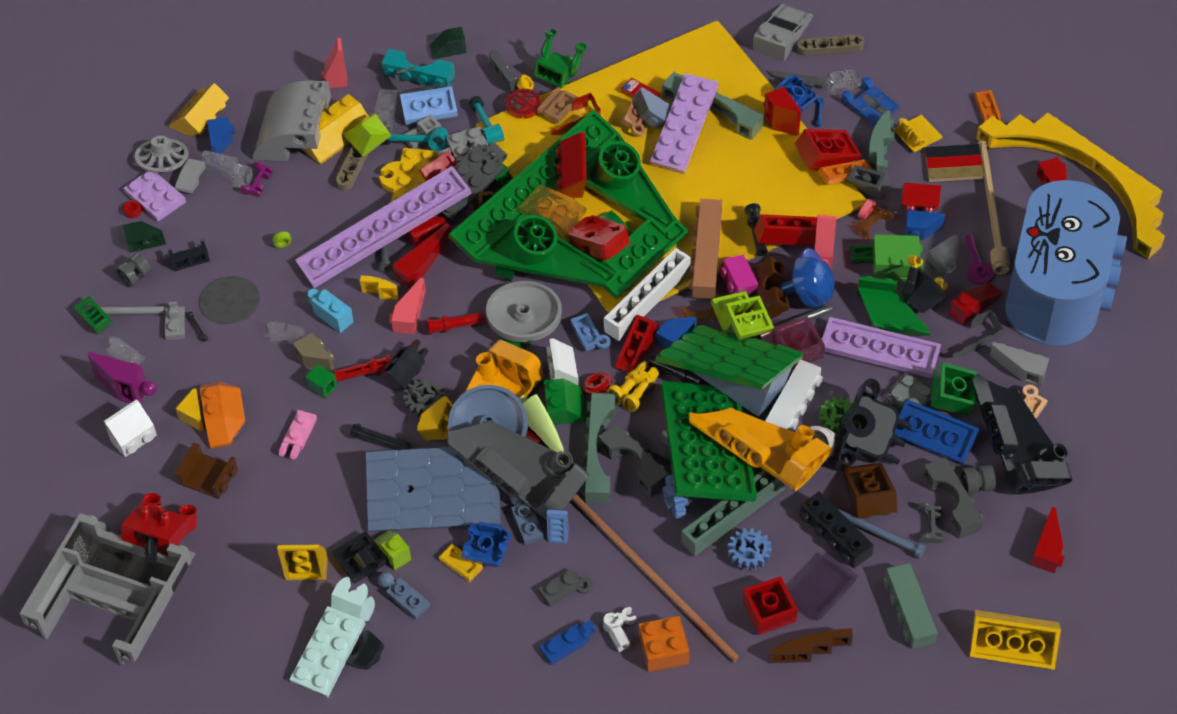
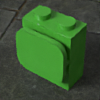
[872,234,924,281]

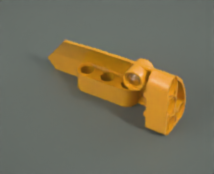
[465,340,545,398]
[688,408,832,491]

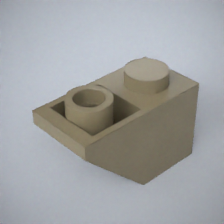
[293,332,334,371]

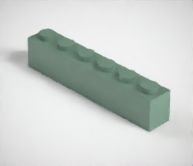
[681,470,785,557]

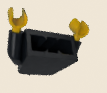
[901,255,948,313]

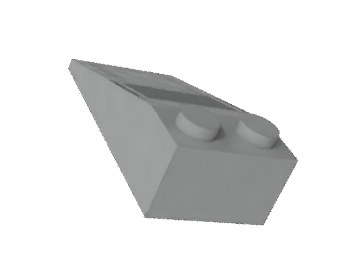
[753,4,813,62]

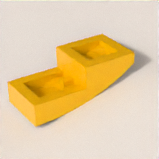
[360,275,398,300]

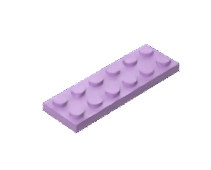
[650,73,719,174]
[819,317,941,378]

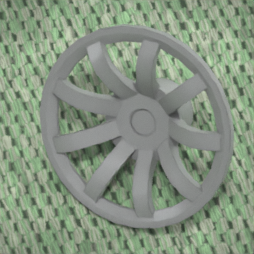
[135,136,189,173]

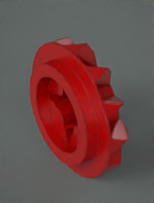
[582,372,613,396]

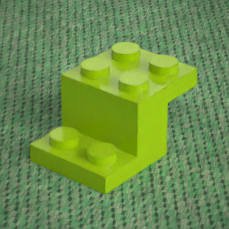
[710,291,774,340]

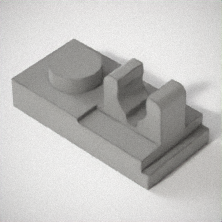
[165,302,185,340]

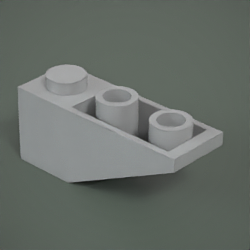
[990,342,1049,387]

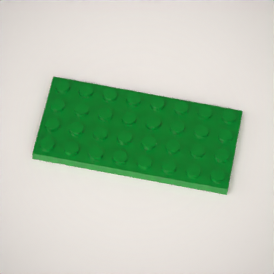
[661,381,757,502]

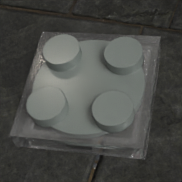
[883,372,932,411]

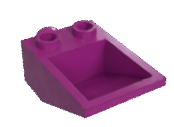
[87,352,157,403]

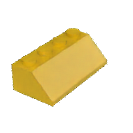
[301,94,367,164]
[970,610,1061,670]

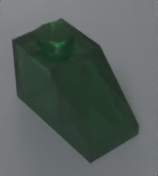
[429,27,466,59]
[123,221,166,253]

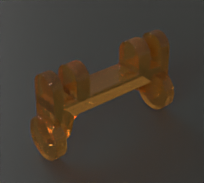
[853,206,894,239]
[681,305,716,324]

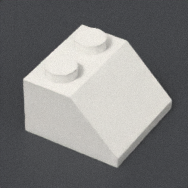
[104,399,157,457]

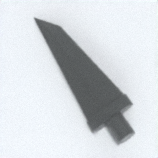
[766,70,825,88]

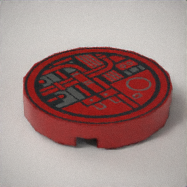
[506,88,541,119]

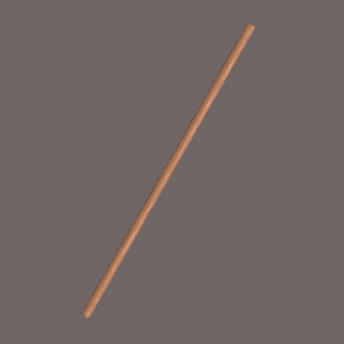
[571,494,740,663]

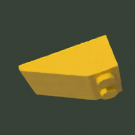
[277,545,328,580]

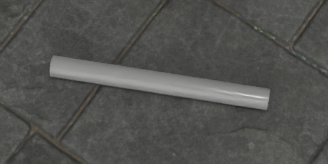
[89,306,165,315]

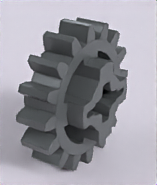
[403,378,445,417]

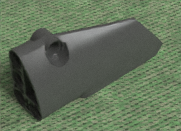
[447,420,590,521]

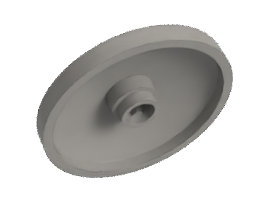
[486,281,562,342]

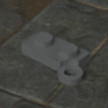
[538,568,592,607]

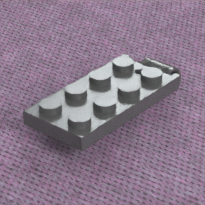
[441,142,508,222]

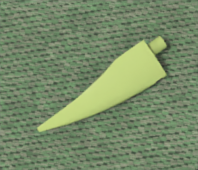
[519,394,564,465]

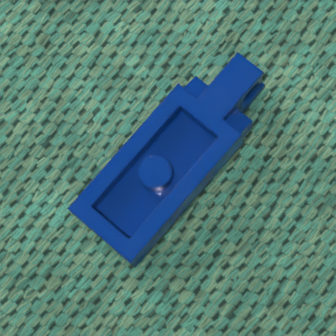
[539,620,596,665]

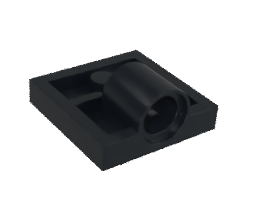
[332,531,389,584]

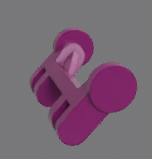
[239,161,273,197]

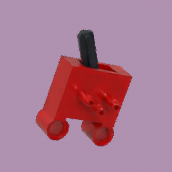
[121,493,197,564]

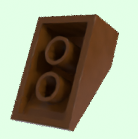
[843,463,897,518]

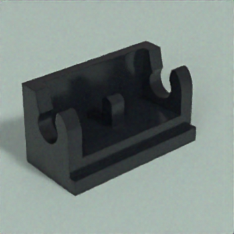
[168,239,210,271]

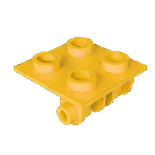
[893,114,943,153]

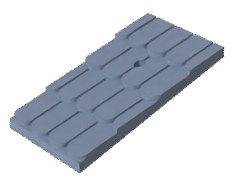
[366,447,501,532]

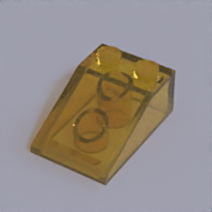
[518,184,587,240]

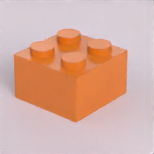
[639,616,689,672]

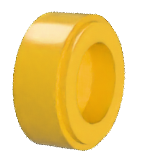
[516,75,534,90]

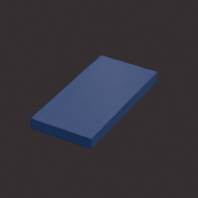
[894,399,979,465]

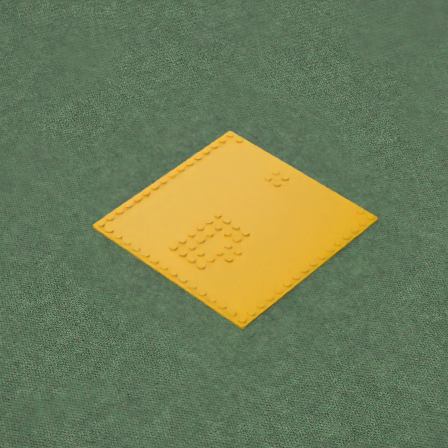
[476,21,866,313]

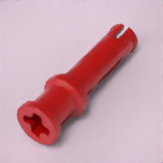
[427,312,485,335]
[334,354,391,382]

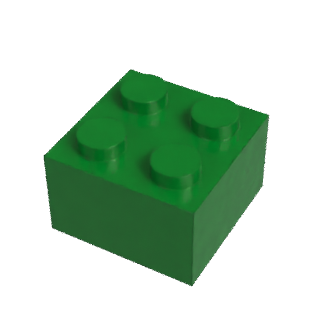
[931,362,978,416]

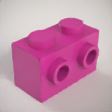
[719,255,759,296]

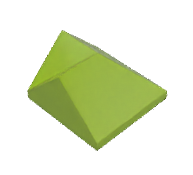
[343,113,391,157]

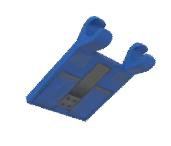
[841,76,899,126]

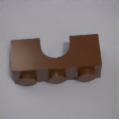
[754,256,790,319]

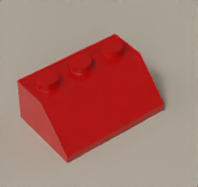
[556,132,586,198]

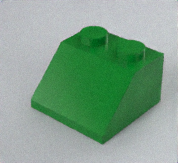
[544,378,587,425]

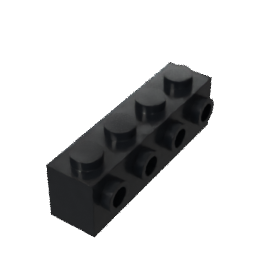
[800,491,874,568]

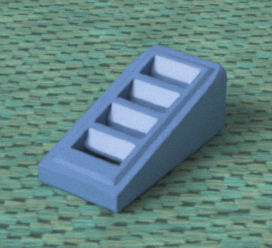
[547,510,569,543]

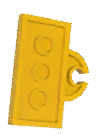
[379,148,439,202]

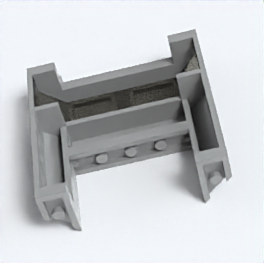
[19,513,196,666]

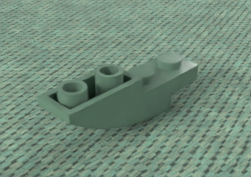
[869,111,894,173]

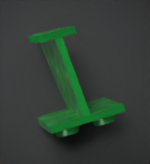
[857,276,930,337]

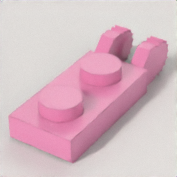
[279,410,317,460]

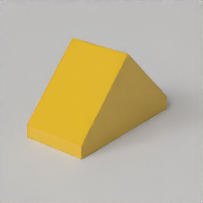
[176,389,204,431]

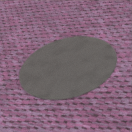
[199,276,259,324]

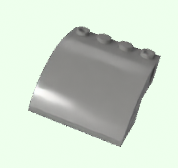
[253,81,331,162]

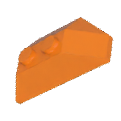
[200,381,246,449]

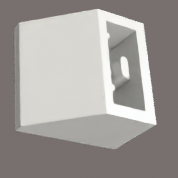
[546,339,578,385]

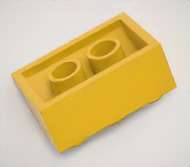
[168,83,229,137]

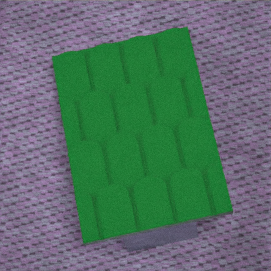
[655,325,805,416]

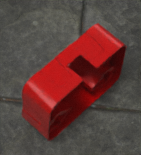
[567,215,630,260]

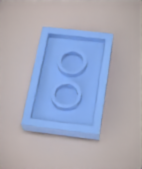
[400,86,458,125]

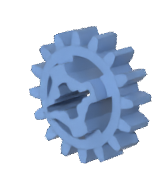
[662,474,688,518]
[727,528,772,571]

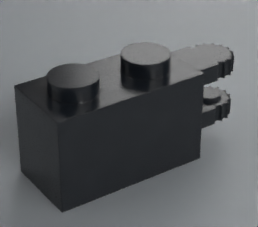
[380,339,428,391]

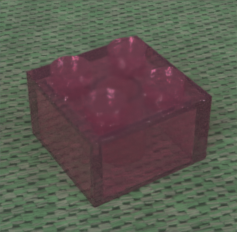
[772,316,825,370]

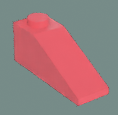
[321,38,348,88]
[814,215,837,269]
[389,278,426,334]

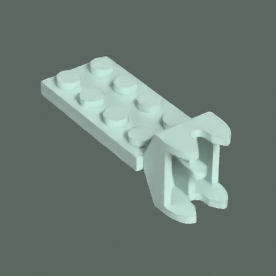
[290,577,375,698]

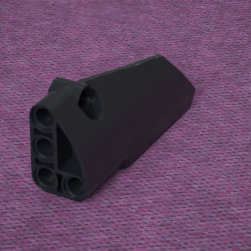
[971,374,1073,495]

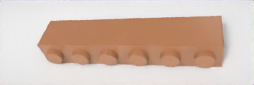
[689,199,722,299]

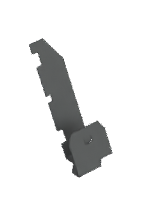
[395,67,454,94]
[953,310,1003,358]

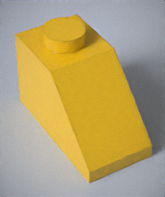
[417,396,453,441]

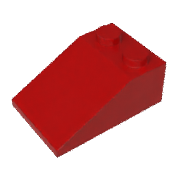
[794,129,862,170]

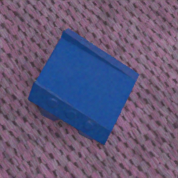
[774,75,819,112]
[461,522,512,567]

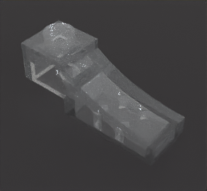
[202,150,254,188]

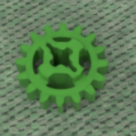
[819,396,860,436]

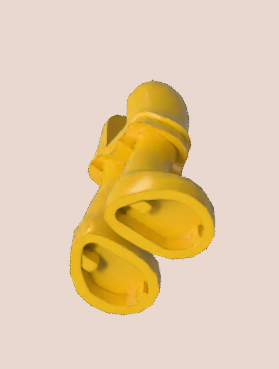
[606,361,659,412]

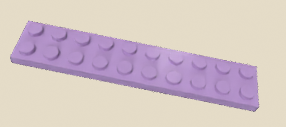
[296,166,472,288]

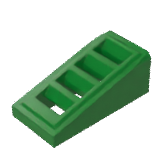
[74,296,113,334]

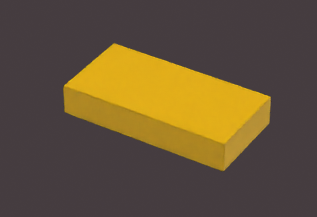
[439,544,483,582]

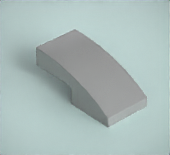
[405,115,441,149]
[175,159,206,194]

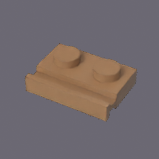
[537,87,578,124]

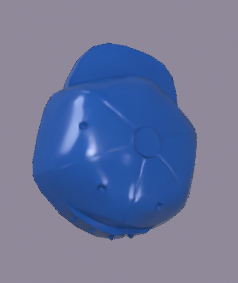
[780,248,835,309]

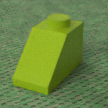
[374,530,411,570]

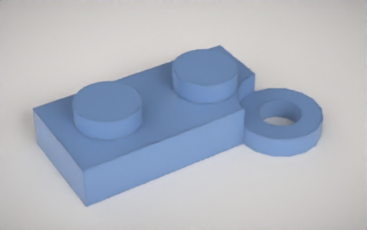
[570,313,611,352]

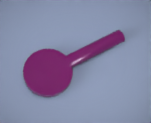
[965,234,994,285]

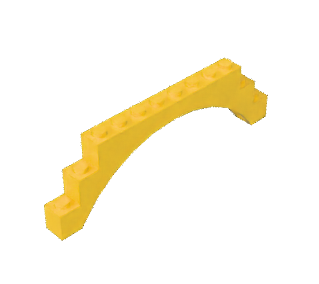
[976,113,1165,259]

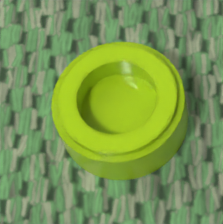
[272,232,292,248]

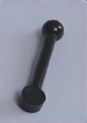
[187,312,208,342]

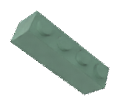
[883,563,938,649]

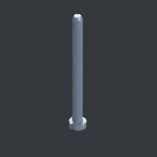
[838,509,926,558]

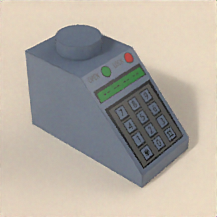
[633,87,671,129]

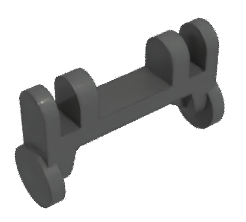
[918,502,943,543]

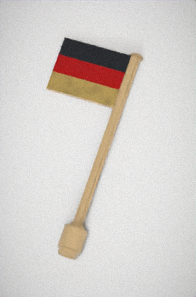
[925,141,1011,274]

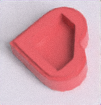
[857,199,876,220]

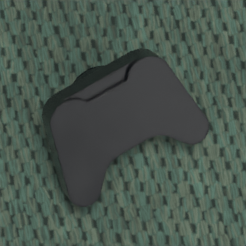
[346,630,384,670]

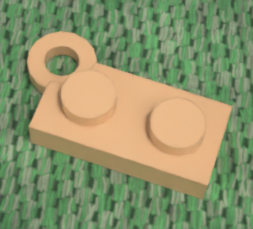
[1022,385,1048,419]

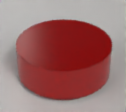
[123,201,142,219]

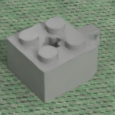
[438,126,488,164]

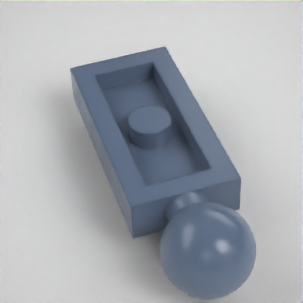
[510,496,544,545]
[378,572,430,620]

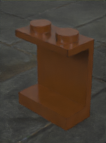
[174,443,238,499]

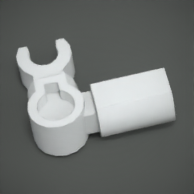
[603,607,636,652]

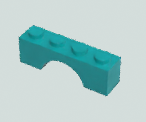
[381,49,455,88]

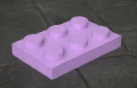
[123,171,186,222]

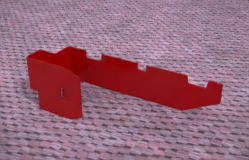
[551,93,601,135]

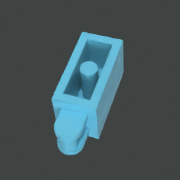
[308,289,354,333]

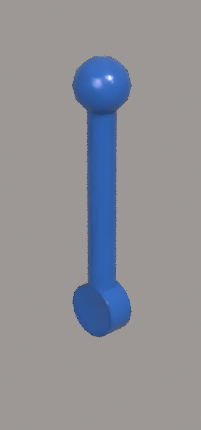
[815,98,824,127]

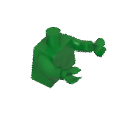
[534,29,587,88]

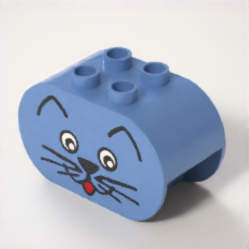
[1005,180,1127,346]

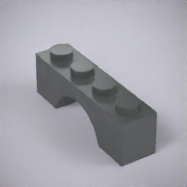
[598,423,669,498]
[922,457,984,539]

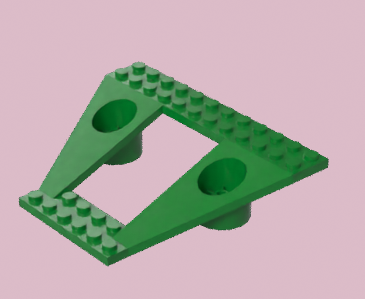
[448,109,689,300]

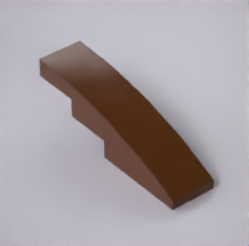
[769,628,853,663]

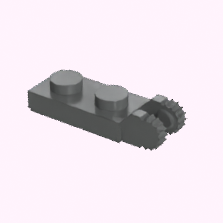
[489,50,517,93]

